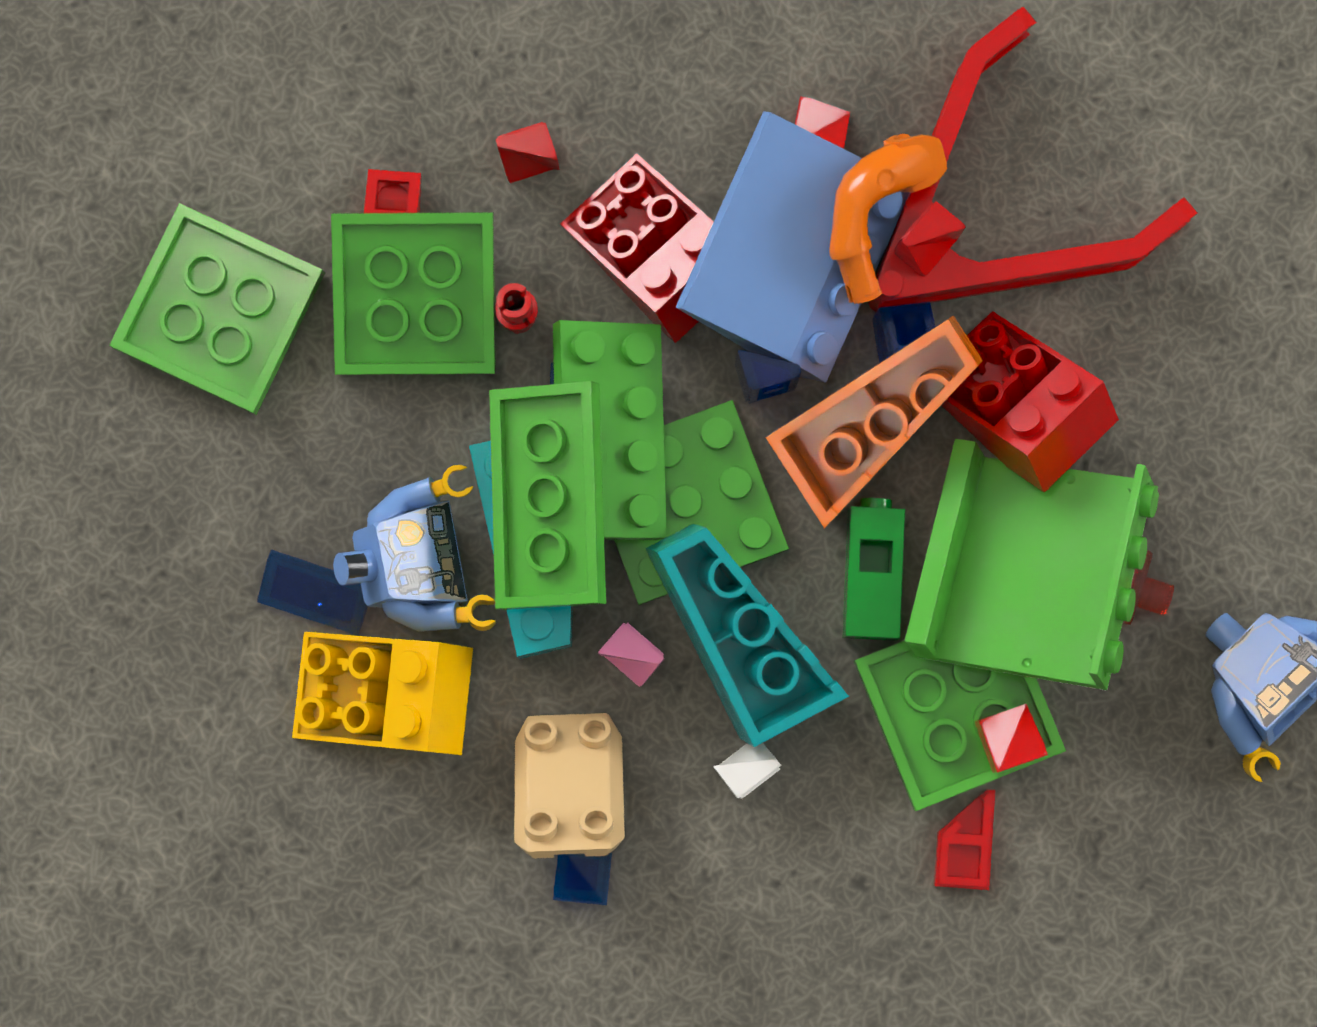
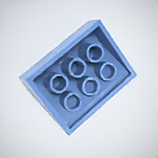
[676,111,910,383]

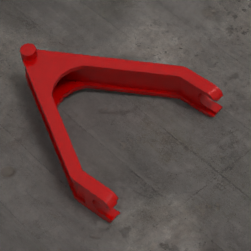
[868,7,1198,313]

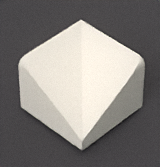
[713,743,781,799]

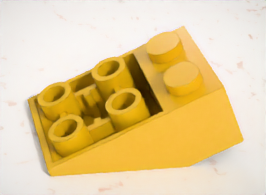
[292,632,473,755]

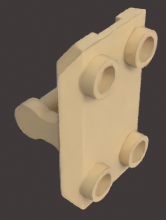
[514,713,625,858]

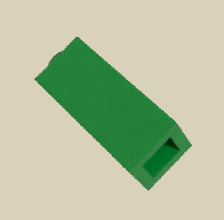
[842,498,905,641]

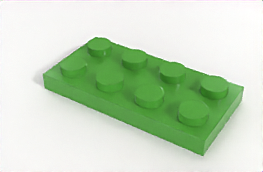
[553,320,667,540]
[489,381,606,610]

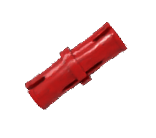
[495,283,538,334]

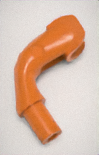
[829,134,947,304]

